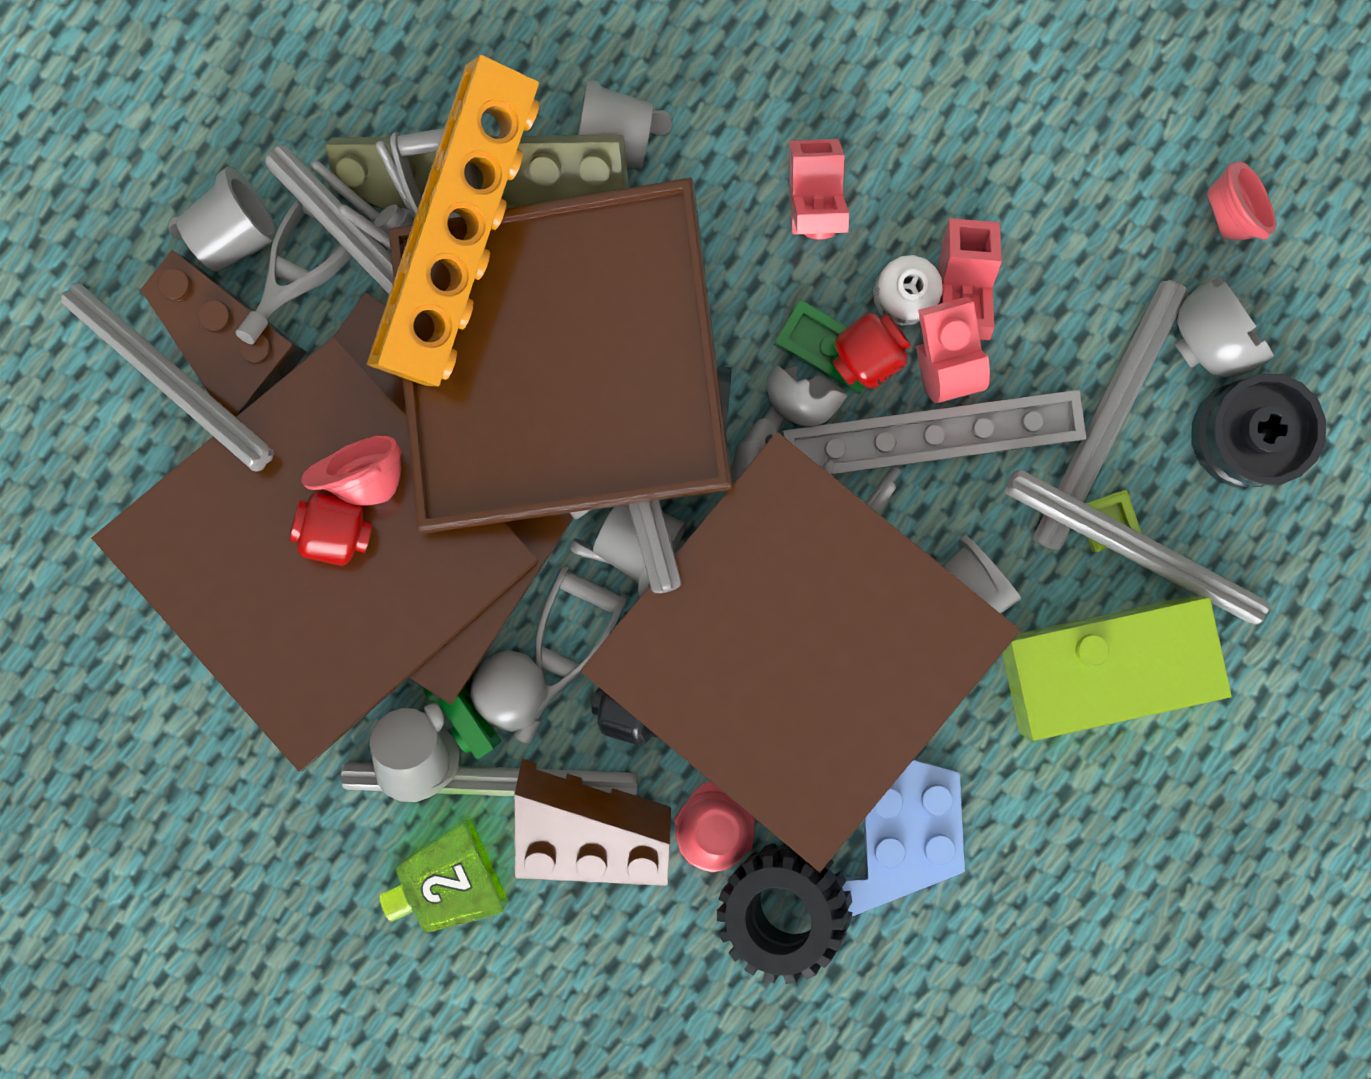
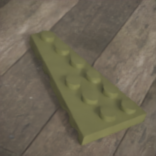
[325,135,629,209]

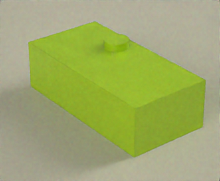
[1002,596,1232,741]

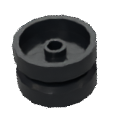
[1191,374,1326,487]

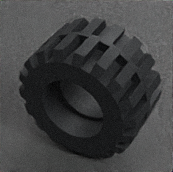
[717,843,853,984]

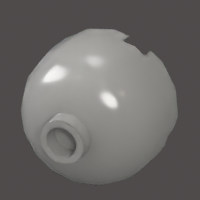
[1175,274,1274,378]

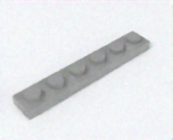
[782,390,1087,475]

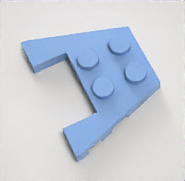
[842,759,965,917]

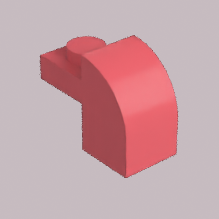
[789,139,849,239]
[938,218,1002,340]
[916,296,990,404]

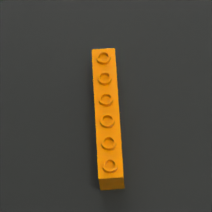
[366,54,539,386]

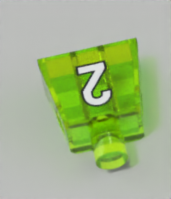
[380,815,509,932]

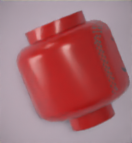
[832,313,911,389]
[289,491,372,566]

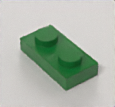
[774,299,865,395]
[423,686,502,760]

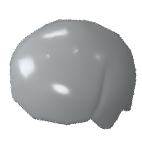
[767,365,847,426]
[470,650,547,732]

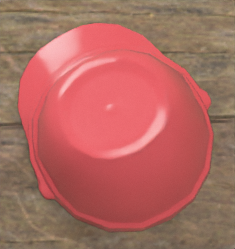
[1207,161,1277,240]
[301,435,402,506]
[674,781,755,872]

